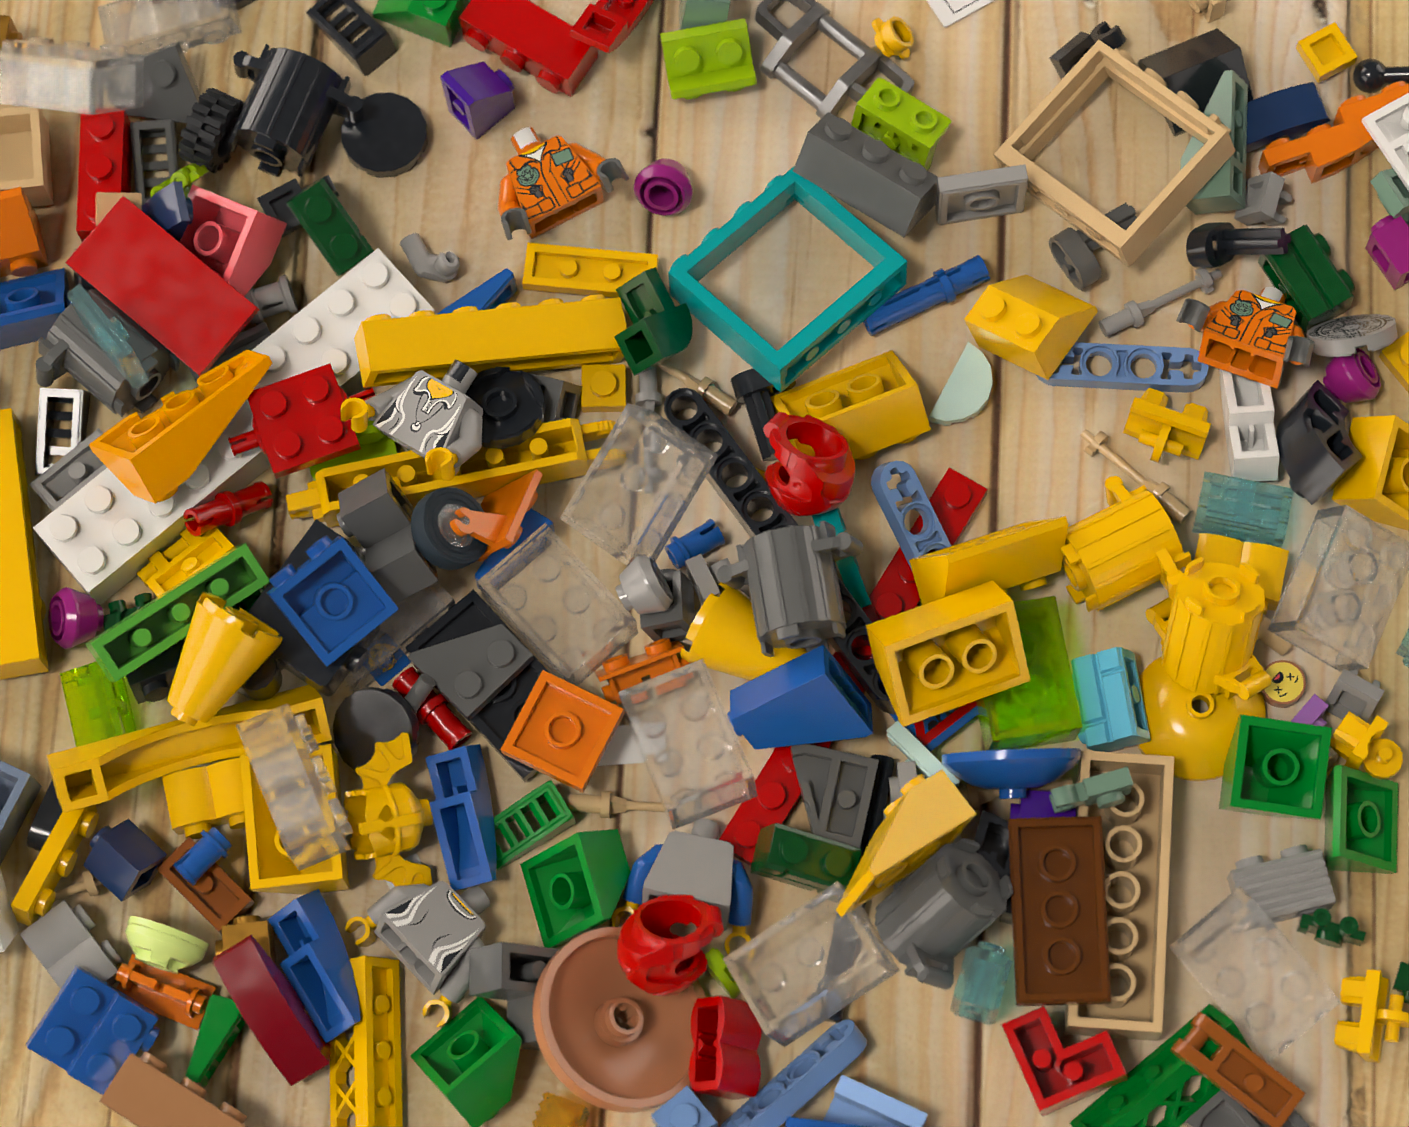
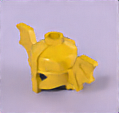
[343,732,433,886]

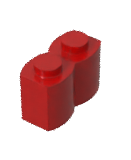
[689,995,762,1100]

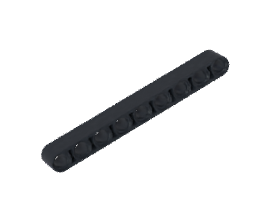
[664,388,896,714]

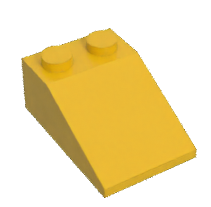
[836,770,976,917]

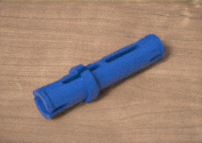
[863,255,990,336]

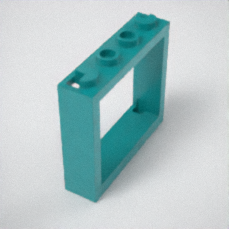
[668,167,907,392]

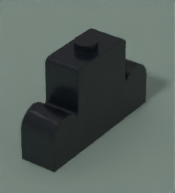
[238,519,381,701]

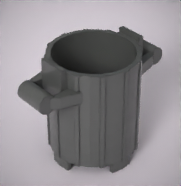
[36,289,180,417]
[717,521,863,657]
[875,838,1013,990]

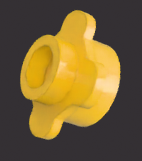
[872,16,914,60]

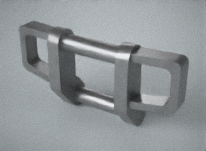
[755,0,914,118]

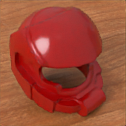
[763,412,856,516]
[617,894,724,997]

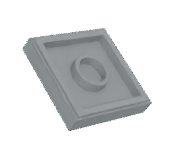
[935,164,1028,225]

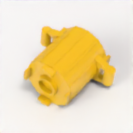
[1060,476,1192,612]
[1145,557,1271,700]

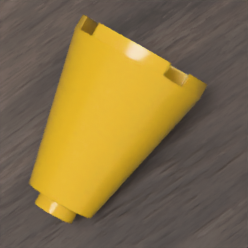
[680,582,807,681]
[167,592,283,726]

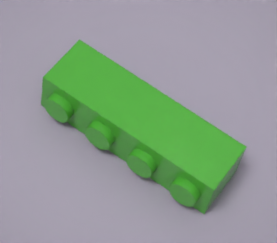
[86,543,270,682]

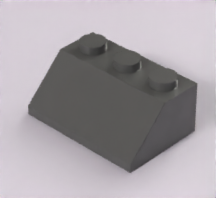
[793,112,938,237]

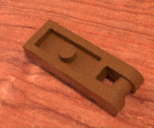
[1171,1012,1306,1127]

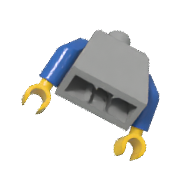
[611,819,754,957]

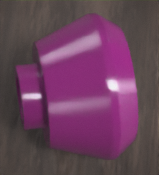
[634,159,693,215]
[1323,348,1381,403]
[48,587,104,649]

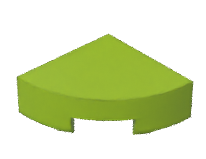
[705,947,745,999]

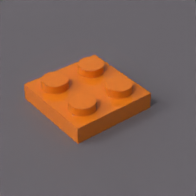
[501,670,625,793]

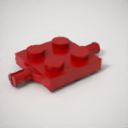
[228,363,376,479]

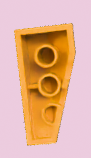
[89,350,273,504]

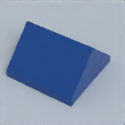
[0,268,72,350]

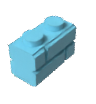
[1068,647,1151,752]

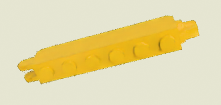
[286,418,623,528]

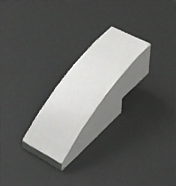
[1219,369,1280,483]

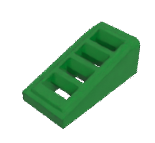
[494,780,576,871]
[185,994,246,1088]

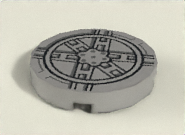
[1307,314,1398,357]

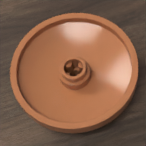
[533,927,706,1113]

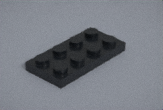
[405,589,549,782]

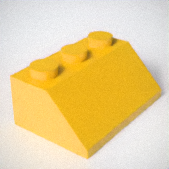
[771,350,931,460]
[909,516,1068,605]
[866,580,1031,727]
[240,744,349,895]

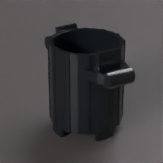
[228,44,364,178]

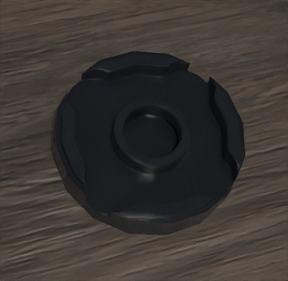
[341,92,428,178]
[465,366,546,449]
[332,687,420,772]

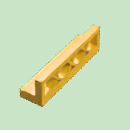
[329,956,403,1127]

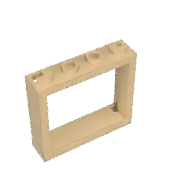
[993,40,1236,268]

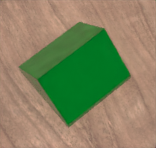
[1324,765,1398,874]

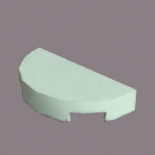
[929,342,993,426]
[886,721,960,787]

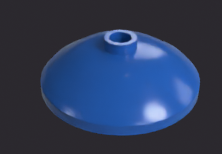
[942,748,1081,799]

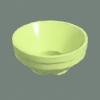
[125,916,209,974]

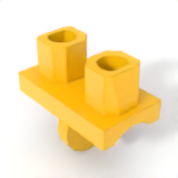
[1123,388,1211,463]
[1330,711,1403,779]
[1334,969,1409,1063]

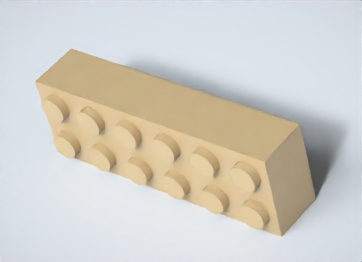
[1064,750,1174,1041]

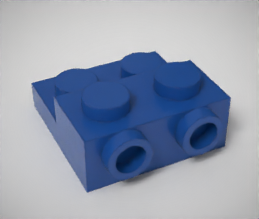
[267,535,399,667]
[26,965,160,1095]

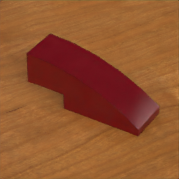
[213,934,331,1086]

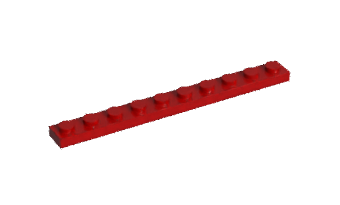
[719,467,988,866]

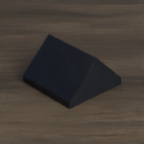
[1138,28,1254,137]

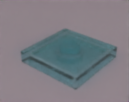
[67,284,149,389]

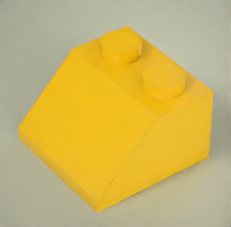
[964,274,1098,380]
[1331,415,1409,531]

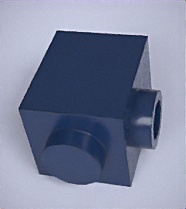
[83,818,167,902]

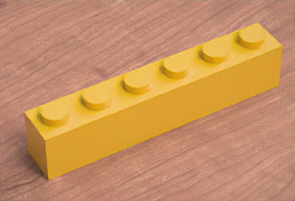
[354,294,627,388]
[0,408,49,680]

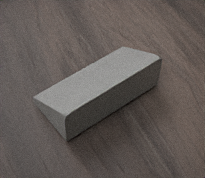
[30,428,107,512]

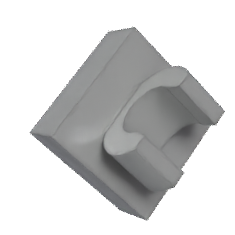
[1234,171,1292,226]
[685,554,731,605]
[1325,668,1384,722]

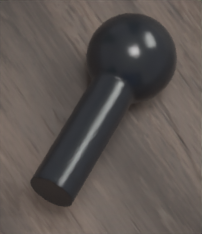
[1353,59,1409,93]

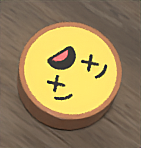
[1261,660,1306,708]

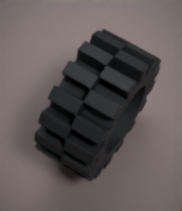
[178,87,245,173]

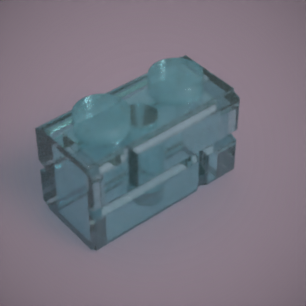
[1192,471,1294,548]
[950,942,1012,1025]

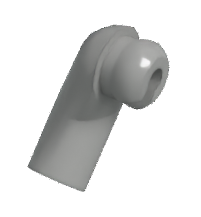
[400,233,460,282]

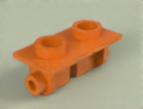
[595,638,692,705]
[115,954,216,1031]

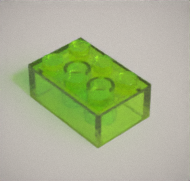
[976,596,1083,751]

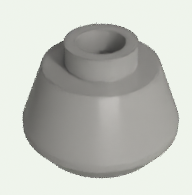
[615,555,673,615]

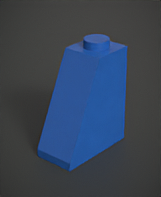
[727,644,873,750]

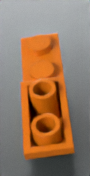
[1258,81,1409,184]

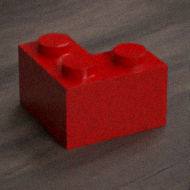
[1001,1006,1128,1116]

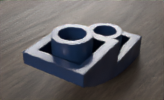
[1246,82,1331,154]
[142,181,193,241]

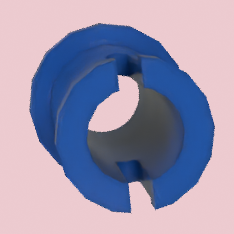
[665,519,725,569]
[173,827,232,886]

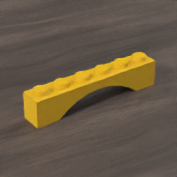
[47,685,332,813]

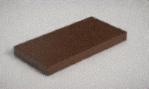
[1008,816,1111,1006]

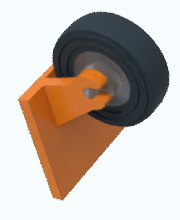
[411,469,543,570]

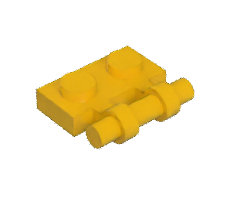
[136,528,235,597]

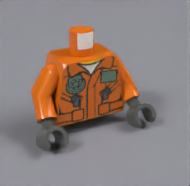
[498,127,629,240]
[1176,287,1315,389]

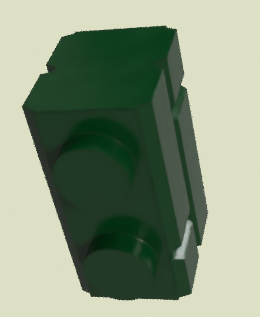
[286,178,374,276]
[1258,224,1355,334]
[750,823,861,898]

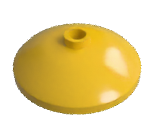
[1137,656,1266,781]

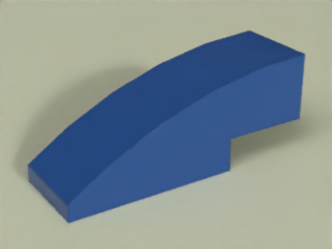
[425,744,496,891]
[267,889,361,1043]

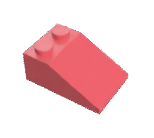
[178,184,287,297]

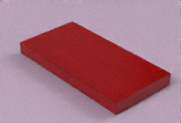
[65,196,259,376]

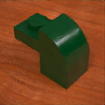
[614,267,693,376]

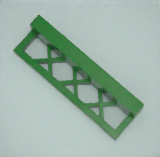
[1069,1004,1252,1127]

